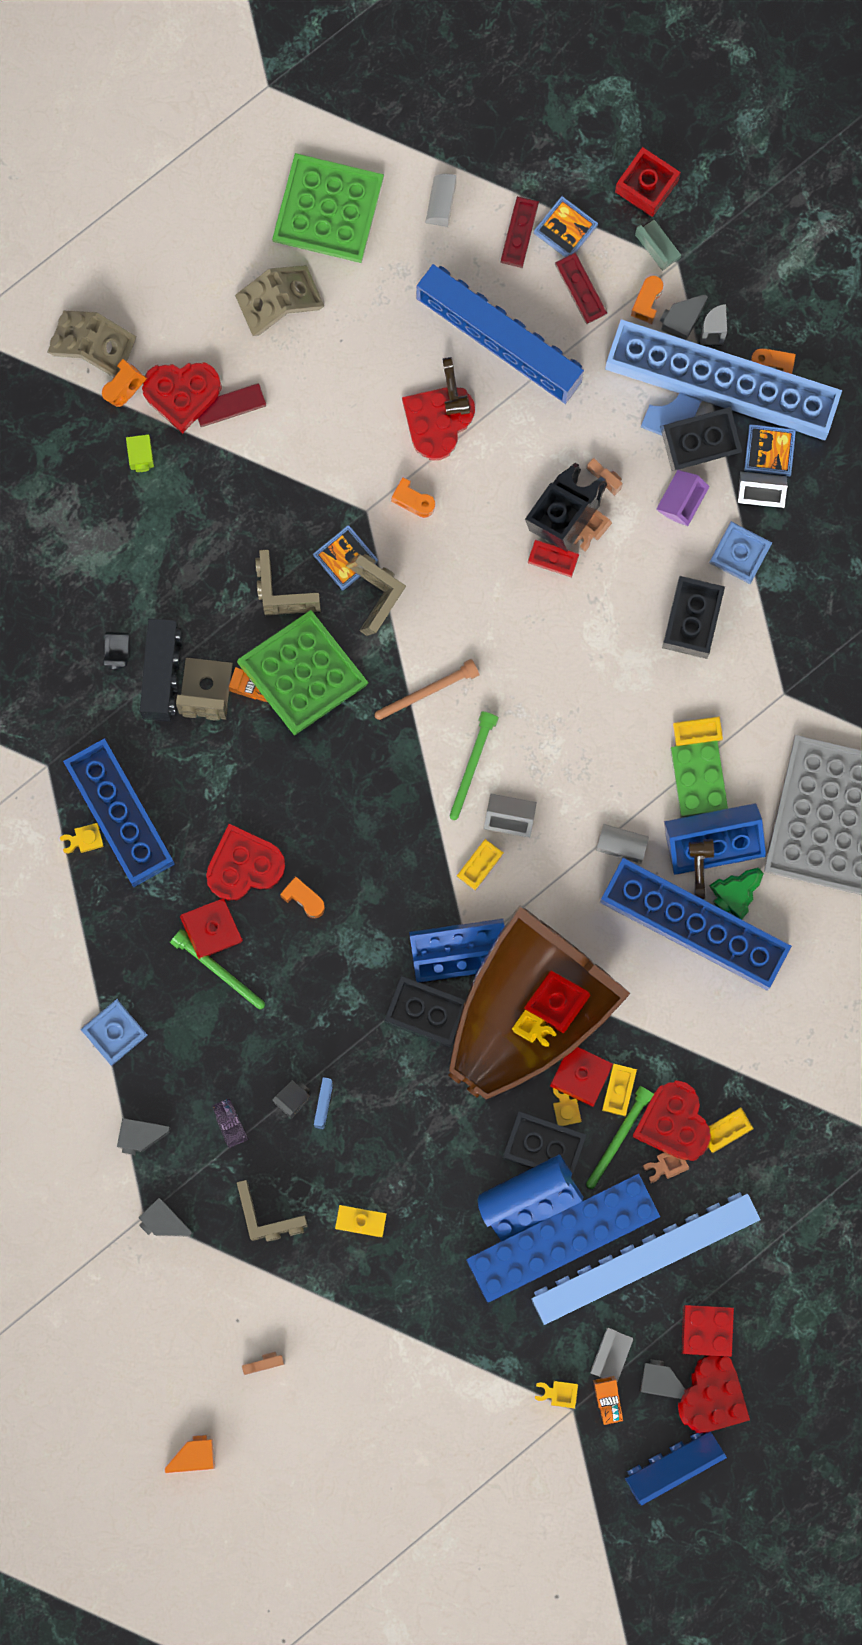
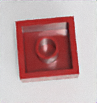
[615,147,681,217]
[681,1305,734,1357]

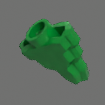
[709,867,764,920]

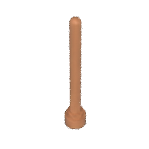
[375,659,480,720]

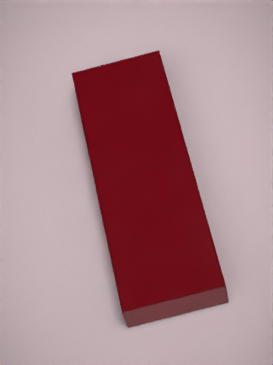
[500,196,539,268]
[555,252,607,325]
[198,383,266,428]

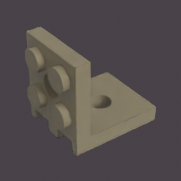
[235,265,324,336]
[47,310,137,377]
[255,550,321,615]
[346,554,406,636]
[176,658,233,720]
[237,1180,308,1242]

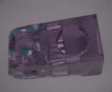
[212,1098,249,1148]

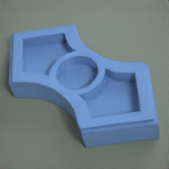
[641,393,701,436]

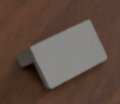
[590,1328,633,1382]

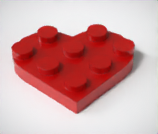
[142,362,222,434]
[402,387,475,461]
[206,824,285,900]
[633,1081,711,1161]
[678,1355,750,1433]

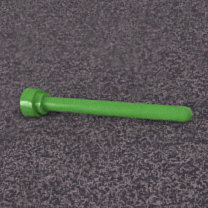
[450,711,499,820]
[170,929,265,1009]
[586,1086,654,1189]

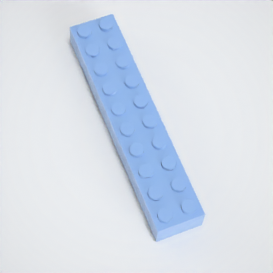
[605,319,842,440]

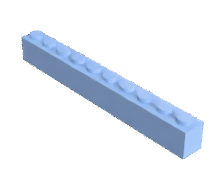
[531,1192,760,1325]

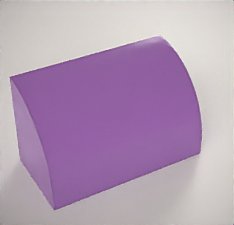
[656,470,710,526]

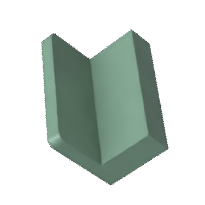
[635,220,681,271]

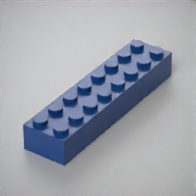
[416,264,584,404]
[600,858,792,991]
[466,1174,660,1303]

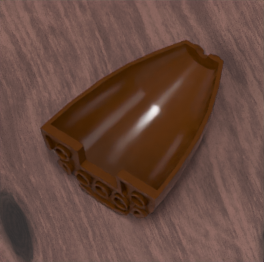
[448,905,630,1099]

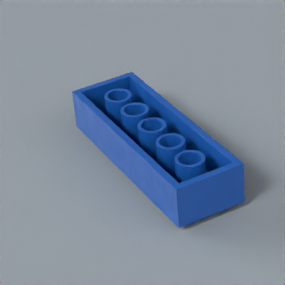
[63,738,175,887]

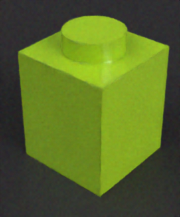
[126,435,154,472]

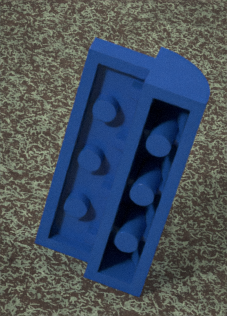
[409,918,505,982]
[478,1154,584,1241]

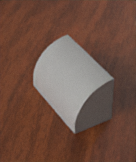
[425,174,456,227]
[700,304,727,345]
[738,471,787,508]
[484,794,537,838]
[596,824,649,864]

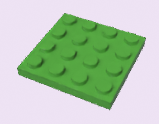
[272,153,384,263]
[237,610,368,736]

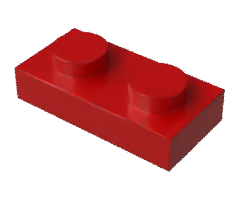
[528,540,579,578]

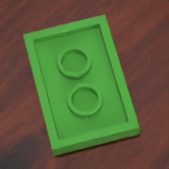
[670,741,728,817]

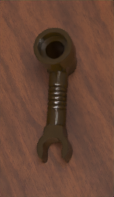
[442,357,470,415]
[689,839,714,899]

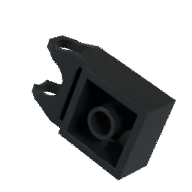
[525,463,607,552]

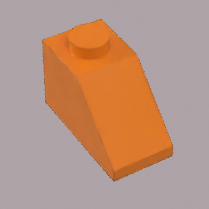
[165,1435,215,1473]

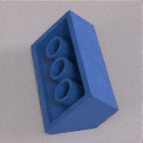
[664,803,766,875]
[625,1432,727,1505]

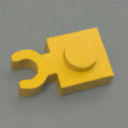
[60,823,104,853]
[512,1010,556,1046]
[553,1088,582,1126]
[535,1381,578,1408]

